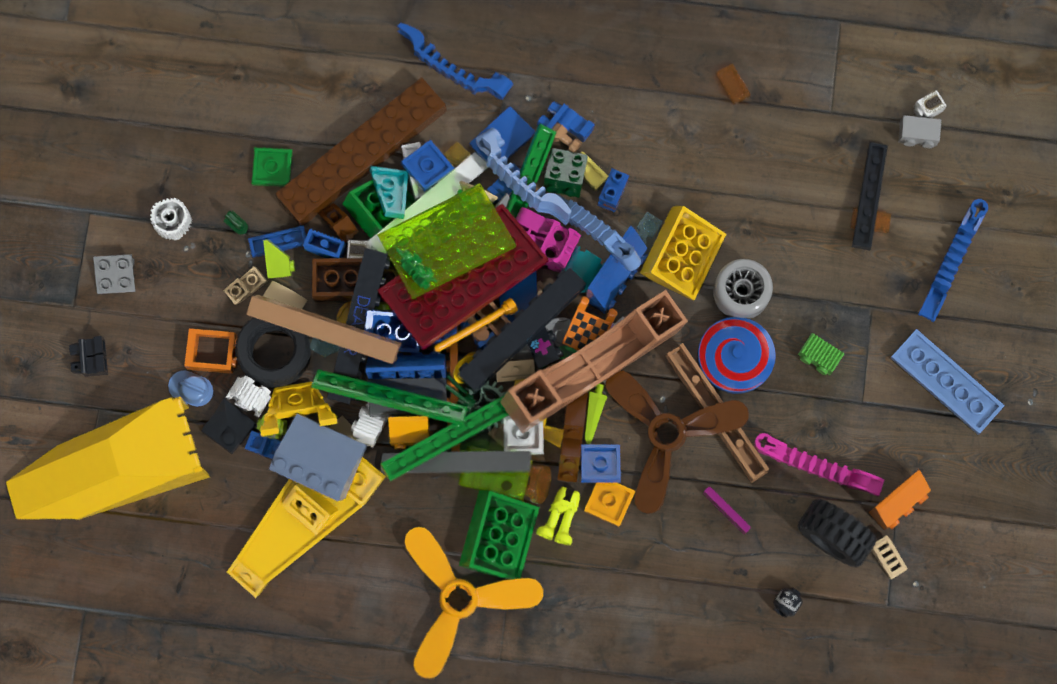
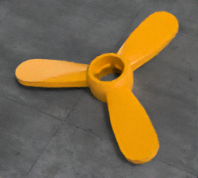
[404,527,543,679]

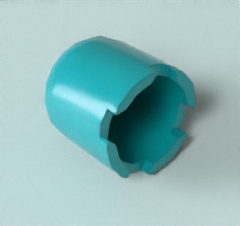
[564,245,605,293]

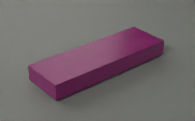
[703,487,751,535]

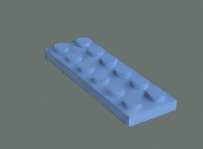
[891,329,1005,435]

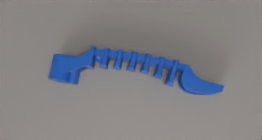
[397,23,513,100]
[918,199,988,322]

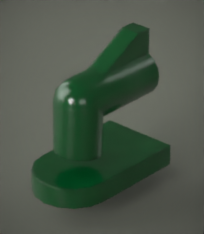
[223,211,248,235]

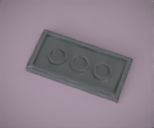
[368,378,447,417]

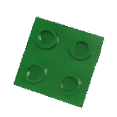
[396,248,438,290]

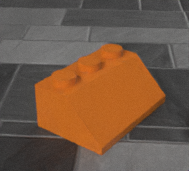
[868,470,931,530]

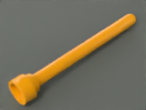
[434,298,518,352]

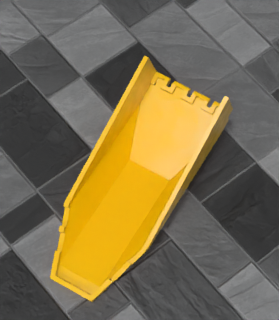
[6,397,210,520]

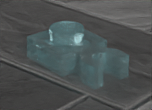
[636,212,663,245]

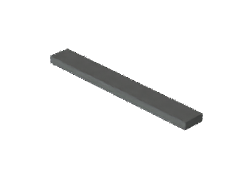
[381,451,531,474]

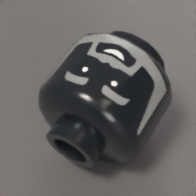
[773,587,803,618]

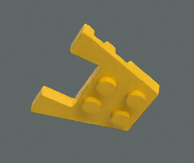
[260,381,337,436]

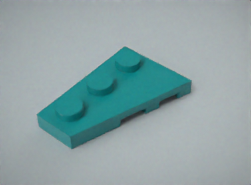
[370,166,408,219]

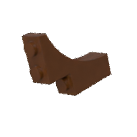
[558,392,588,482]

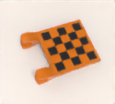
[562,296,617,351]

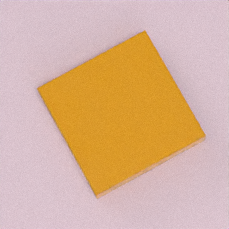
[584,483,635,527]

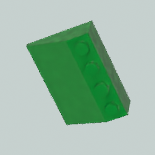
[343,179,436,258]
[459,490,539,580]

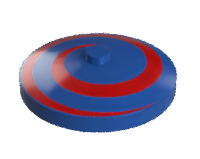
[698,317,775,394]

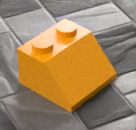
[388,416,430,449]

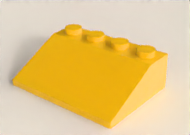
[640,206,726,300]

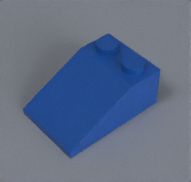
[364,310,420,353]

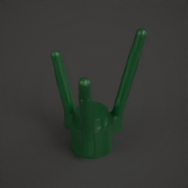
[445,375,476,414]

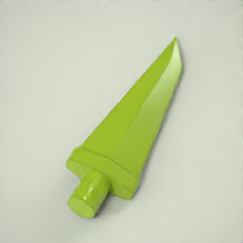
[584,384,607,444]

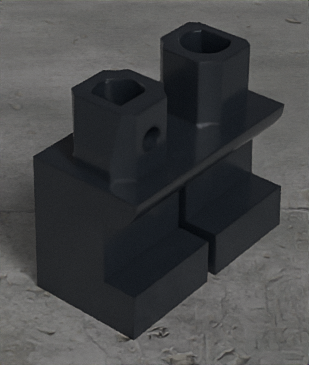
[69,336,108,377]

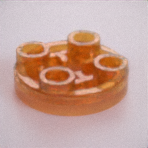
[525,465,551,504]

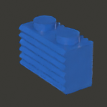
[303,229,347,259]

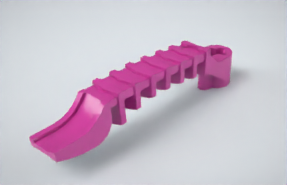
[754,433,885,497]

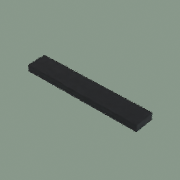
[851,142,888,251]

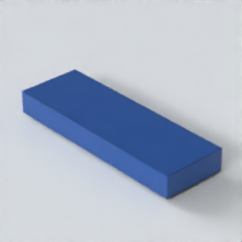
[248,225,306,258]

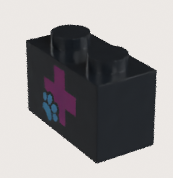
[528,327,564,370]

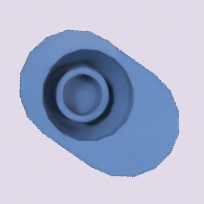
[168,371,213,407]

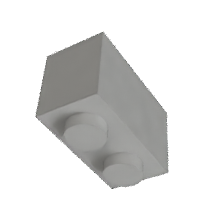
[899,115,941,148]

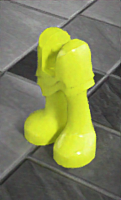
[536,486,580,546]

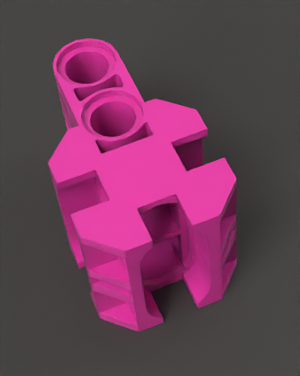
[515,207,581,273]

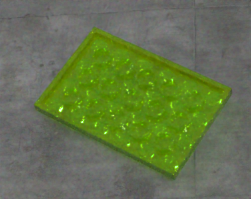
[377,183,516,300]

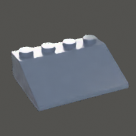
[269,414,367,501]

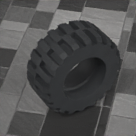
[798,499,876,568]

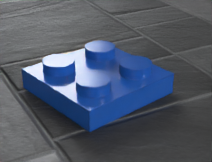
[401,140,454,192]
[581,444,621,483]

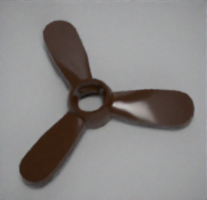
[606,370,749,514]

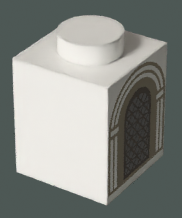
[914,90,946,118]
[347,240,376,258]

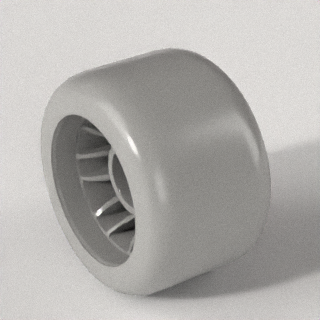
[713,259,773,319]

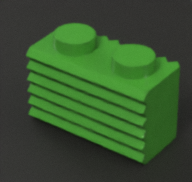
[798,333,844,375]

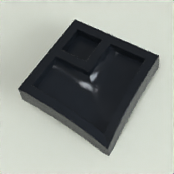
[201,398,256,454]

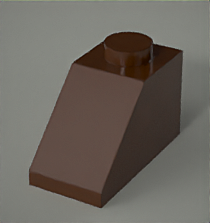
[319,203,359,242]

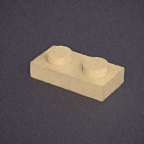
[496,358,535,382]

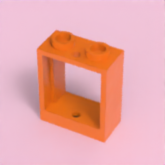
[184,329,238,374]

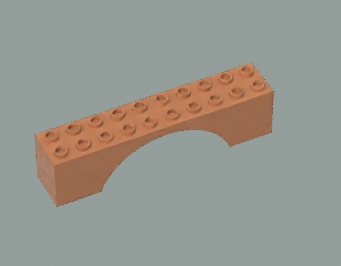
[500,290,688,434]

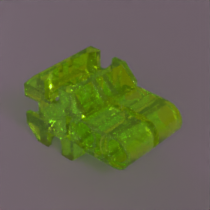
[458,446,533,501]

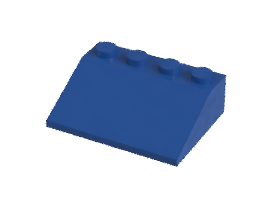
[586,226,648,314]
[366,351,447,380]

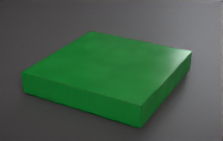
[252,147,293,187]

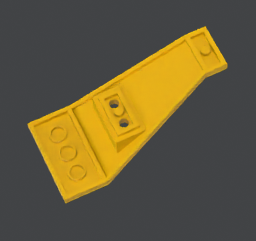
[227,426,385,598]

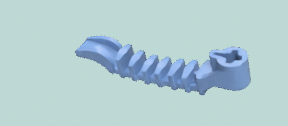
[476,128,571,225]
[557,194,641,271]

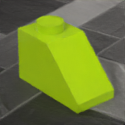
[263,239,295,279]

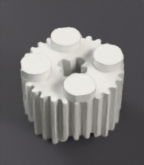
[150,198,192,240]
[226,375,271,417]

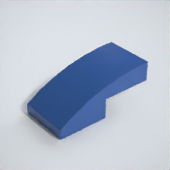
[245,431,281,459]

